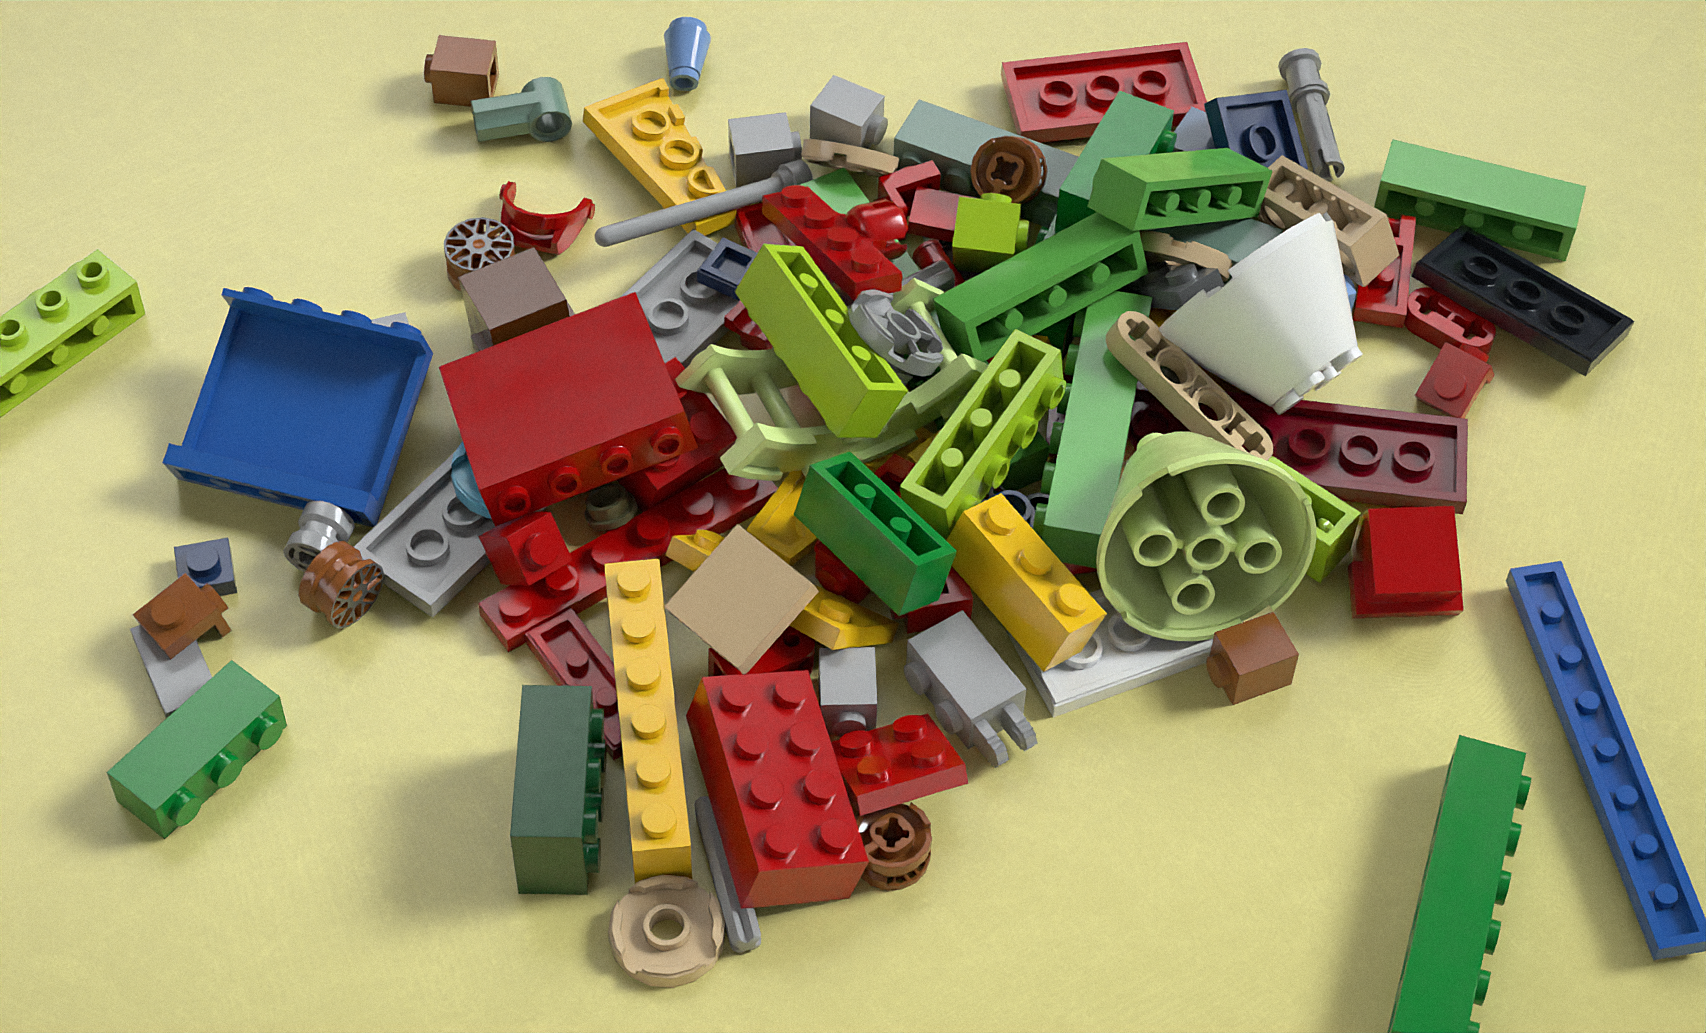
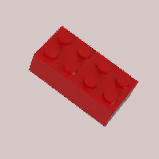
[686,670,869,909]

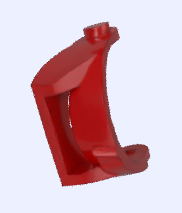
[499,181,595,255]

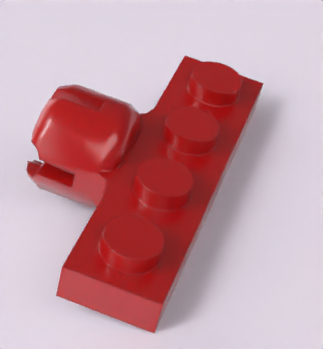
[762,185,909,300]

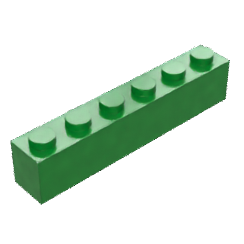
[1387,735,1531,1033]

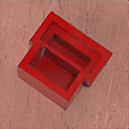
[1348,506,1464,619]

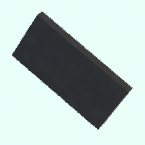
[1411,224,1635,376]

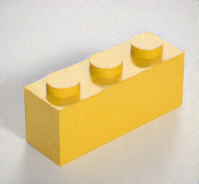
[946,493,1107,672]

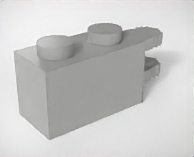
[904,610,1038,768]

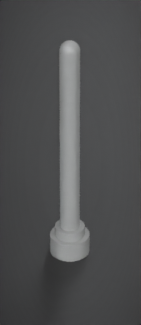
[595,159,813,247]

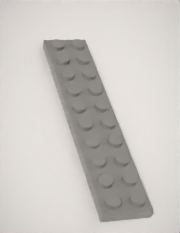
[354,229,739,618]

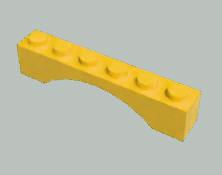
[604,559,692,884]

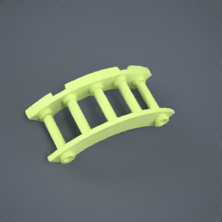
[675,278,989,481]

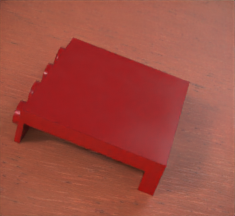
[439,292,698,526]

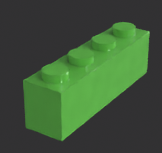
[1374,139,1586,261]
[1087,148,1272,231]
[933,212,1148,362]

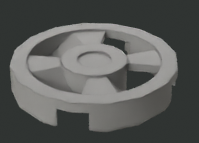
[848,289,944,377]

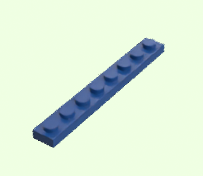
[1506,561,1706,960]

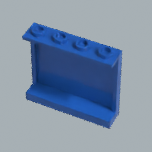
[162,287,433,528]

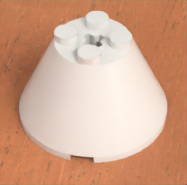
[1158,212,1363,415]

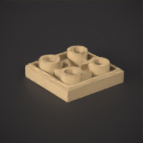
[664,524,819,674]

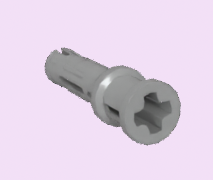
[1278,48,1345,181]

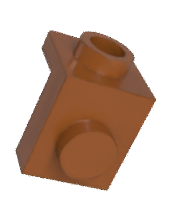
[133,573,232,660]

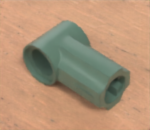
[471,77,572,142]

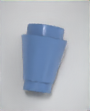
[664,17,711,91]

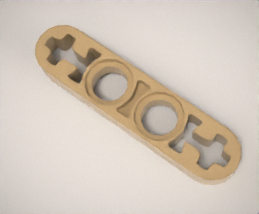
[1106,311,1273,461]

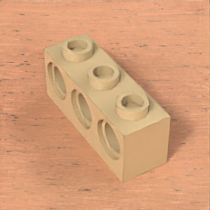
[1258,156,1399,287]

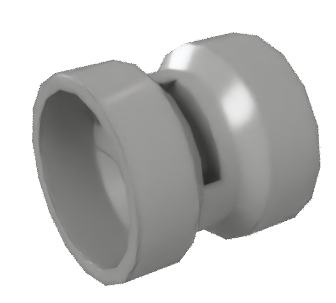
[283,501,355,572]

